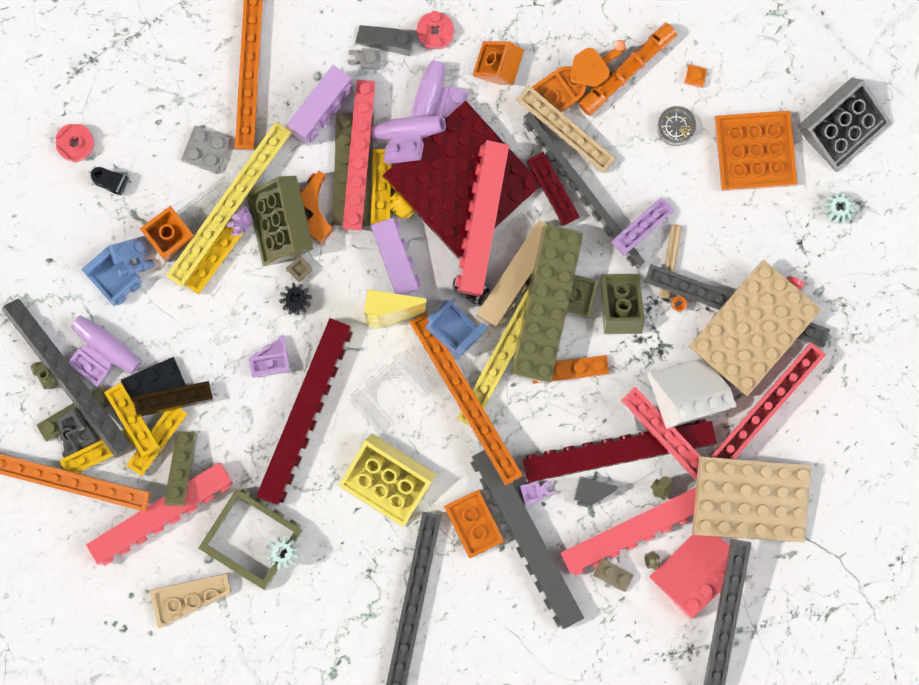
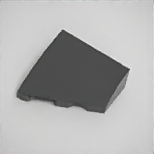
[58,407,99,458]

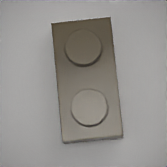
[593,558,633,592]

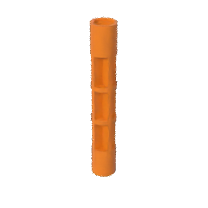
[578,22,677,117]

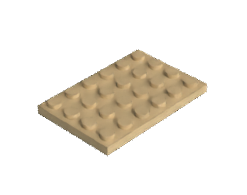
[688,259,822,397]
[692,456,811,543]

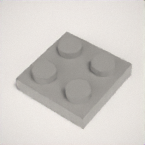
[181,125,231,174]

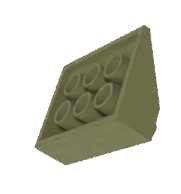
[247,175,313,267]

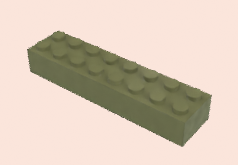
[510,224,584,384]

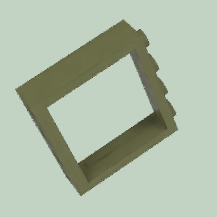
[198,488,303,590]

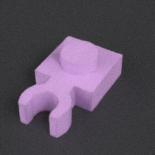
[227,206,254,236]
[518,481,555,505]

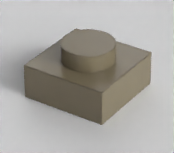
[286,256,313,283]

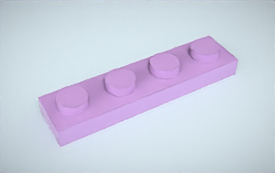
[611,197,675,256]

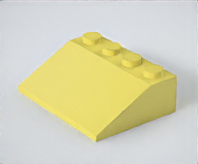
[364,289,426,329]
[339,433,437,527]

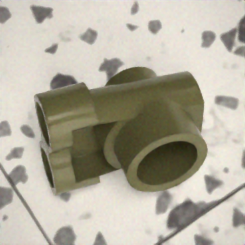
[30,361,58,389]
[650,476,673,501]

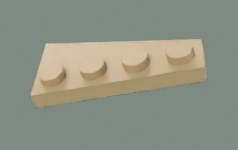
[150,573,231,629]

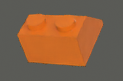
[472,41,524,85]
[140,205,194,262]

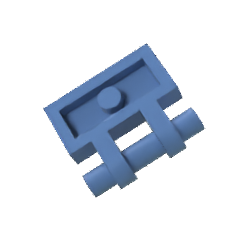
[109,236,155,276]

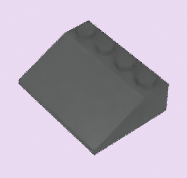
[797,77,892,172]

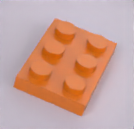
[444,489,504,559]

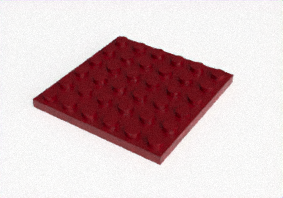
[382,100,540,260]

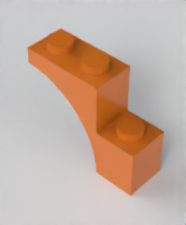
[300,171,333,245]

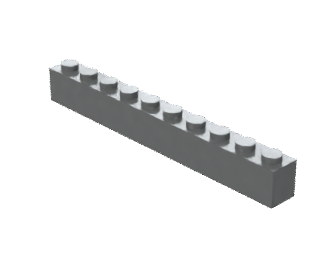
[470,450,584,629]

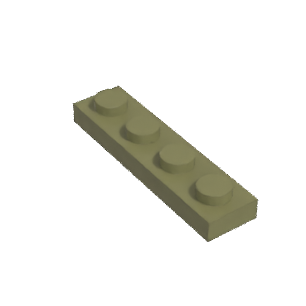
[36,385,111,442]
[164,431,197,507]

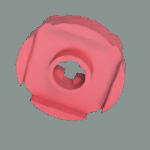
[416,11,454,50]
[56,124,95,163]

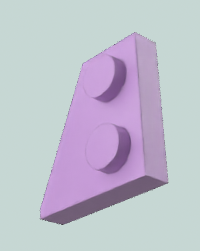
[249,335,290,378]

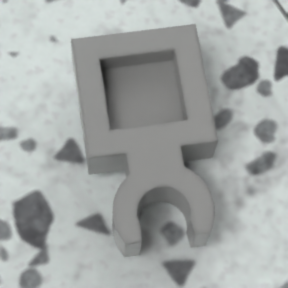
[348,48,381,70]

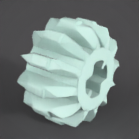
[823,192,856,224]
[266,536,299,570]

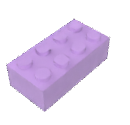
[287,65,353,146]

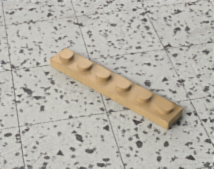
[516,85,616,173]

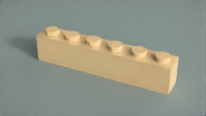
[476,219,546,329]

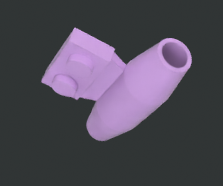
[411,60,469,119]
[371,115,446,164]
[68,315,141,387]

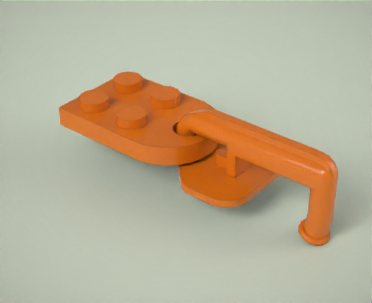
[532,40,626,113]

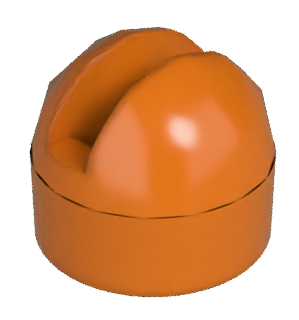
[671,296,687,311]

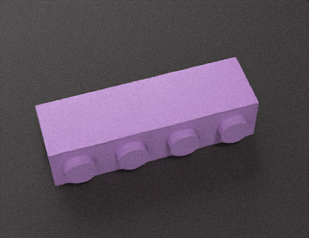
[371,218,421,295]

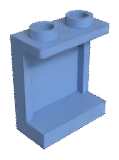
[81,245,143,306]
[425,297,488,359]

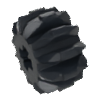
[279,283,312,316]

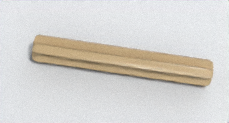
[660,224,682,299]

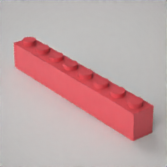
[455,140,509,297]
[710,342,826,459]
[86,462,233,566]
[559,488,696,576]

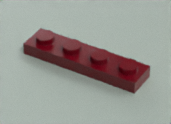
[527,151,580,227]

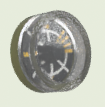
[657,106,696,146]

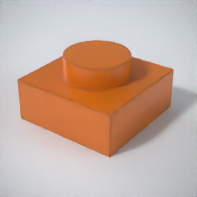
[684,64,707,88]

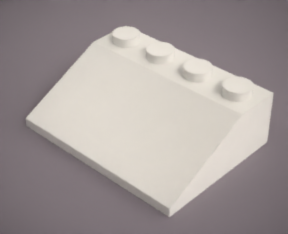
[647,359,737,429]

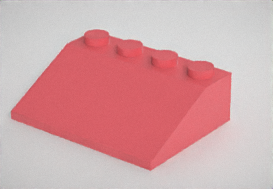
[649,534,729,619]

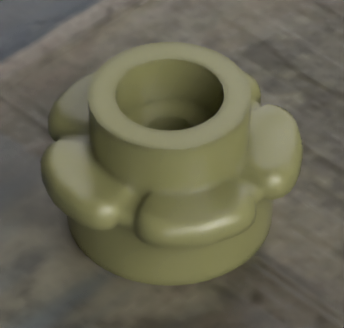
[644,551,660,570]

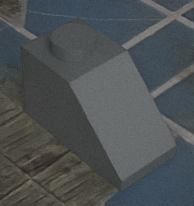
[573,477,618,508]

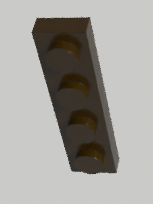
[132,381,213,417]

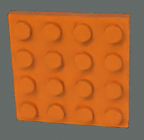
[714,110,798,191]

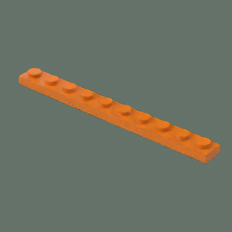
[235,0,263,151]
[409,313,523,486]
[0,453,151,512]

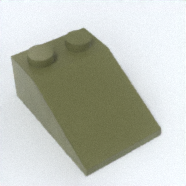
[601,274,645,334]

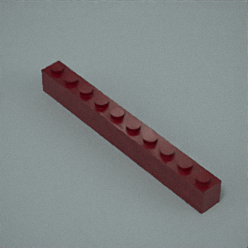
[256,318,353,506]
[522,419,717,483]

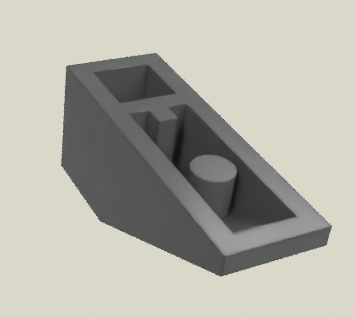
[355,25,414,56]

